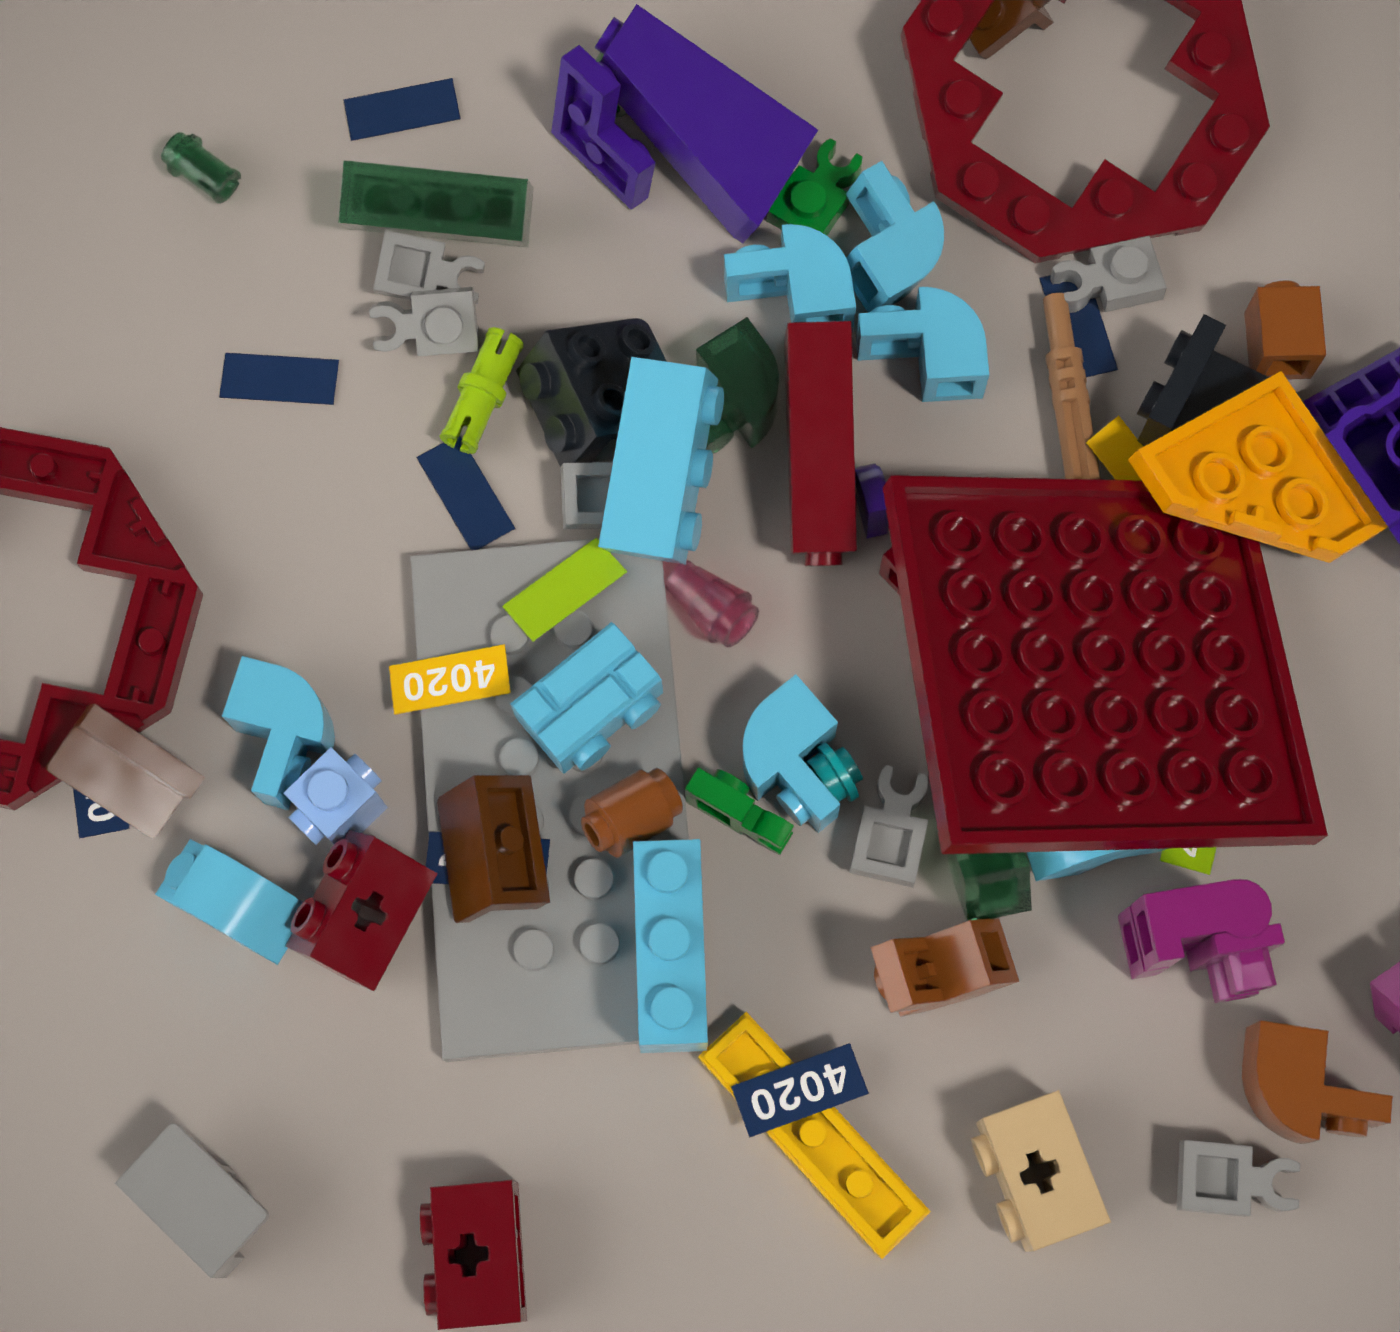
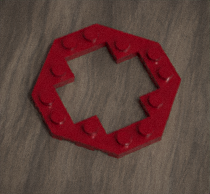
[900,0,1270,264]
[0,427,203,811]

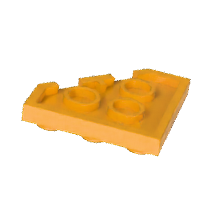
[1128,371,1388,563]

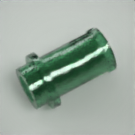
[161,132,241,204]

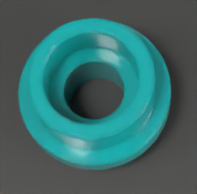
[806,742,863,802]

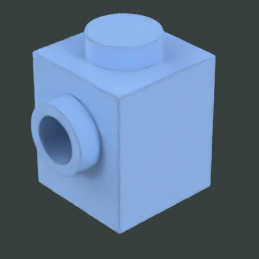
[284,747,388,845]

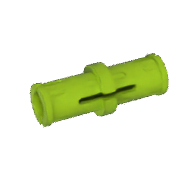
[439,327,524,454]

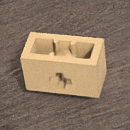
[971,1090,1111,1252]

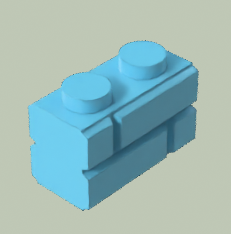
[510,622,664,774]

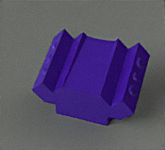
[1302,348,1400,546]

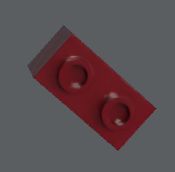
[285,830,438,991]
[420,1180,527,1330]

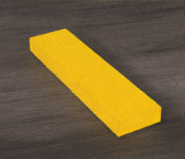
[698,1011,931,1259]

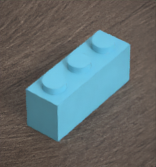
[598,357,724,565]
[633,839,708,1053]

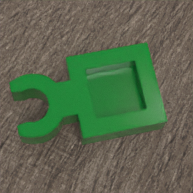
[767,138,863,235]
[685,767,794,855]

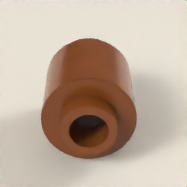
[581,768,683,858]

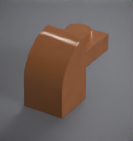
[870,918,1020,1017]
[1242,1020,1393,1144]

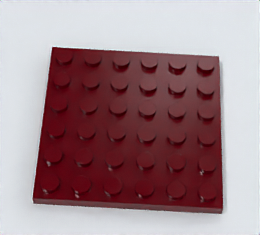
[883,475,1328,854]

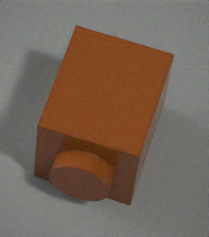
[1244,280,1326,380]

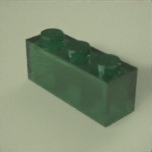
[338,160,534,248]

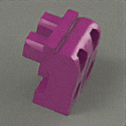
[1118,879,1285,1003]

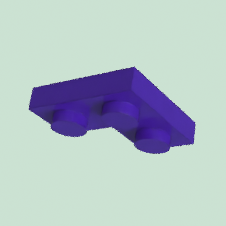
[551,45,656,210]

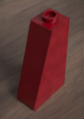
[784,321,857,566]

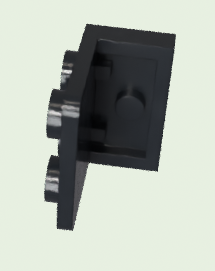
[1137,314,1299,446]
[516,318,667,467]

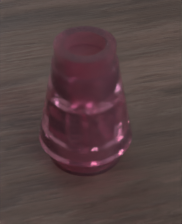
[665,560,759,648]

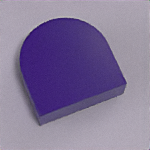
[855,463,889,539]

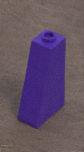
[595,4,818,243]

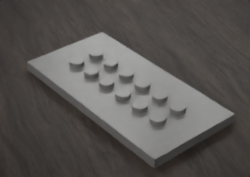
[411,538,708,1062]

